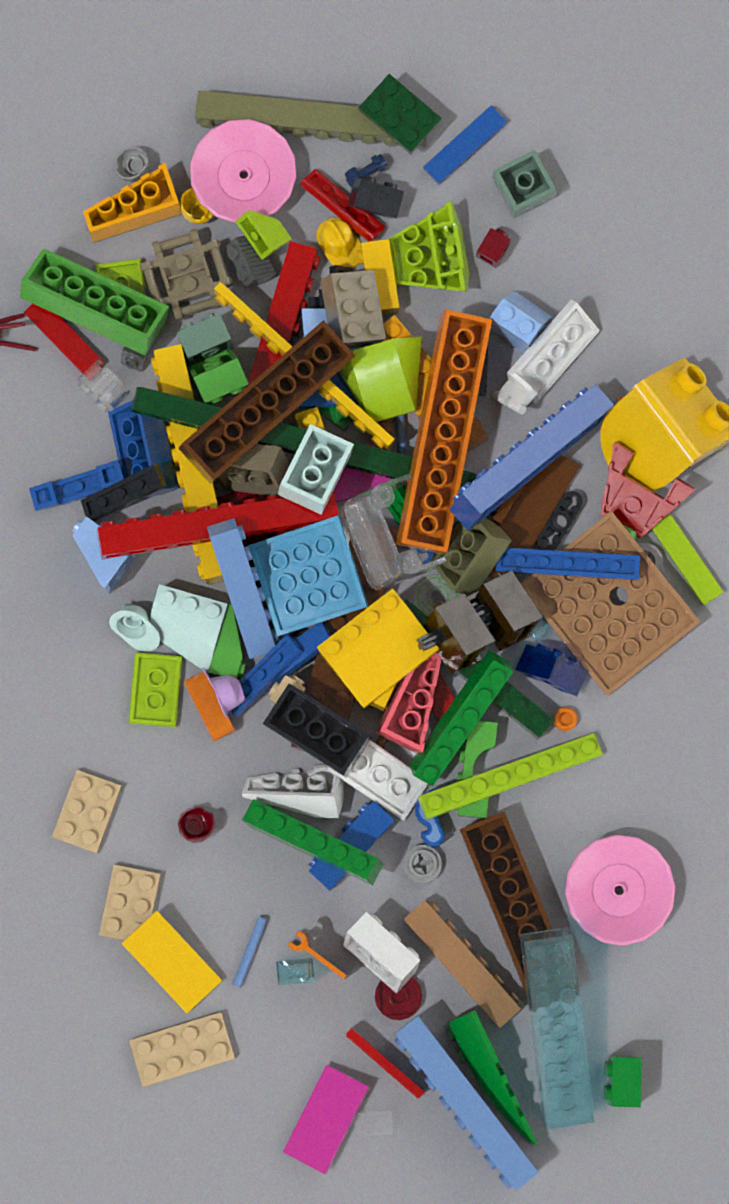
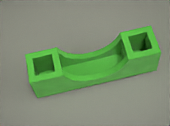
[456,721,498,819]

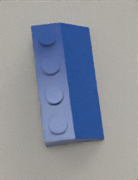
[108,400,178,499]

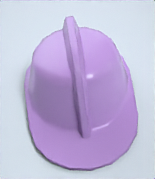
[203,668,245,718]

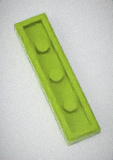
[651,514,724,606]

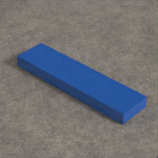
[423,105,507,185]
[261,622,331,695]
[231,634,304,717]

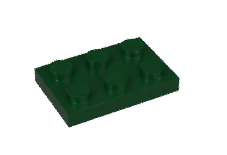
[358,74,442,154]

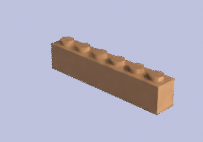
[403,900,521,1028]

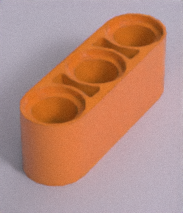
[183,671,235,742]

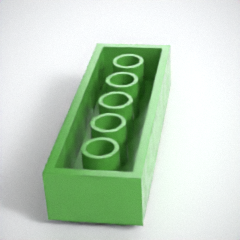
[20,248,169,356]

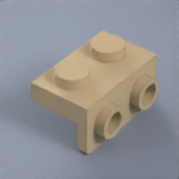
[269,675,306,705]

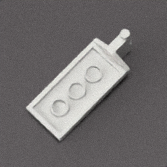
[492,300,600,415]

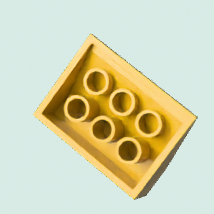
[317,588,440,708]

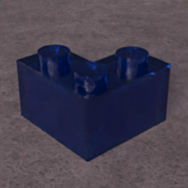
[515,643,588,697]

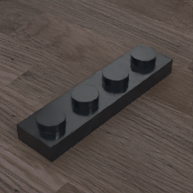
[80,464,167,522]

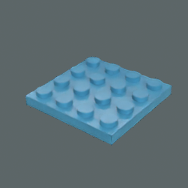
[248,516,369,636]

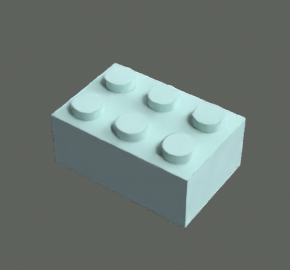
[278,424,354,515]

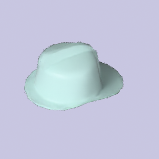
[109,603,161,651]

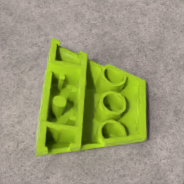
[389,201,470,292]
[339,336,423,422]

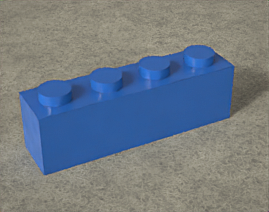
[308,801,395,891]

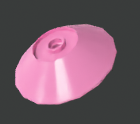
[190,119,296,223]
[565,835,676,946]

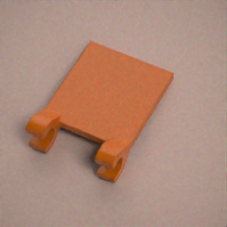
[288,931,348,979]

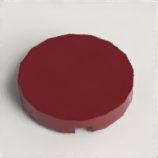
[374,977,422,1021]

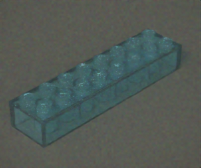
[520,927,595,1130]

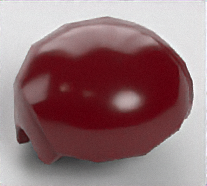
[177,807,215,843]

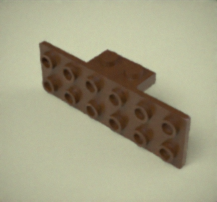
[489,455,579,577]

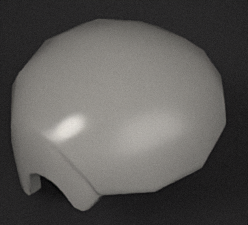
[114,147,150,182]

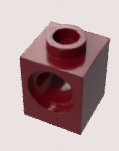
[476,228,511,268]

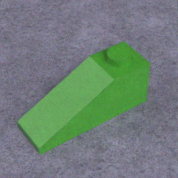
[209,604,246,680]

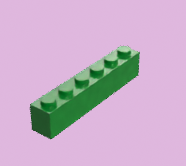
[409,650,514,787]
[242,799,384,886]

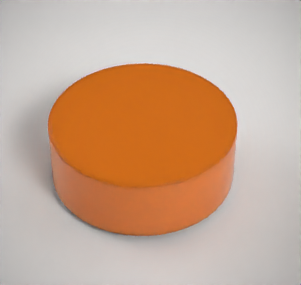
[553,707,577,732]

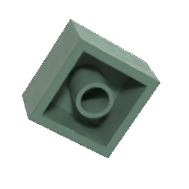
[492,150,556,218]
[177,313,234,365]

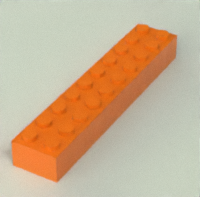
[396,309,492,554]

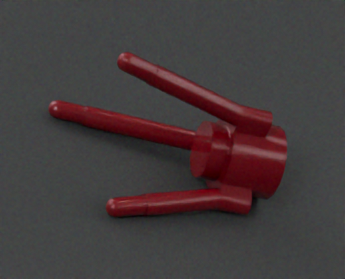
[0,313,37,352]

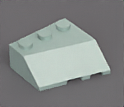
[150,584,228,674]

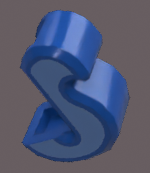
[415,788,445,847]

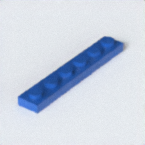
[496,548,641,580]

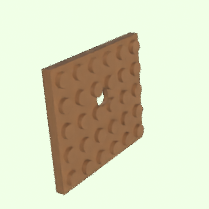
[521,511,701,696]

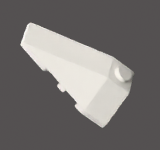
[242,764,344,818]

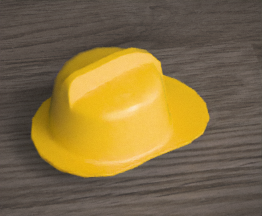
[316,218,361,268]

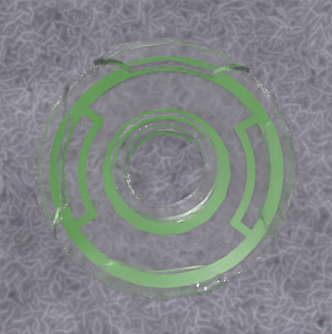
[414,574,461,616]

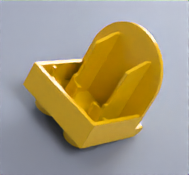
[600,357,729,490]

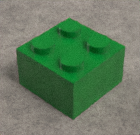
[604,1056,642,1108]

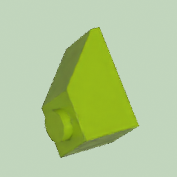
[235,210,292,260]

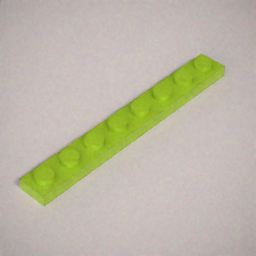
[418,733,603,820]

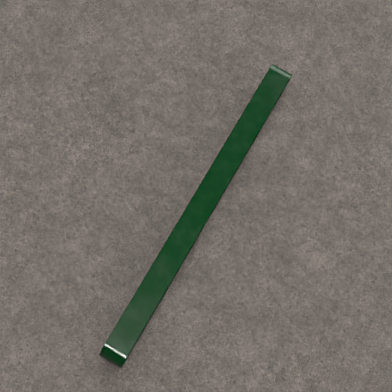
[131,387,477,488]

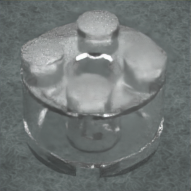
[77,359,131,412]

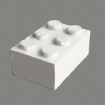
[343,912,420,994]

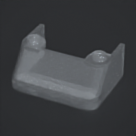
[340,474,446,590]

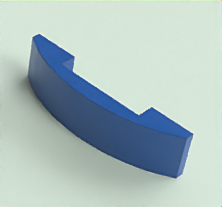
[29,460,124,511]

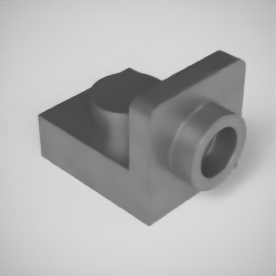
[121,342,155,372]

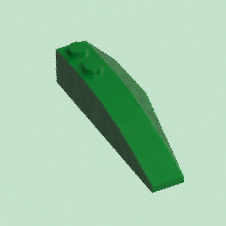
[446,1010,537,1145]

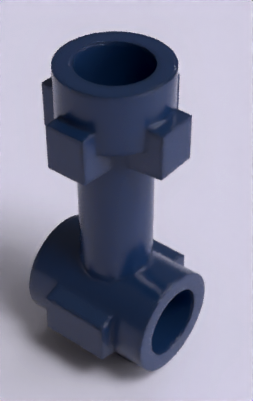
[345,154,388,188]

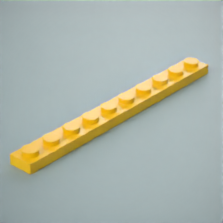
[214,282,395,450]

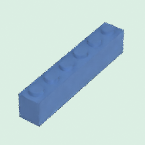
[207,518,279,659]

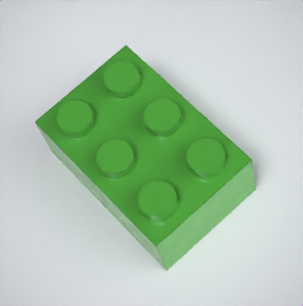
[188,348,248,404]

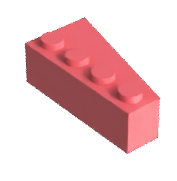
[375,653,442,754]

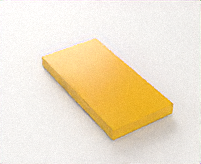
[121,910,222,1013]

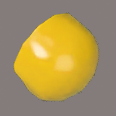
[180,188,214,224]

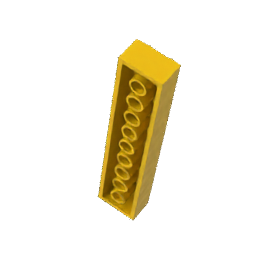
[151,344,224,585]

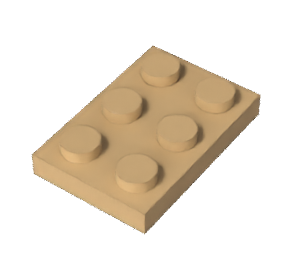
[52,770,122,853]
[99,865,161,940]

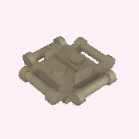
[139,229,233,321]

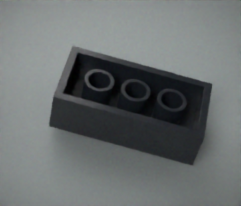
[263,683,372,778]

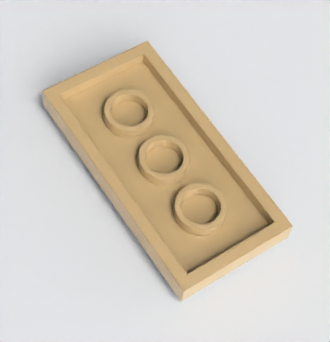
[129,1012,235,1087]

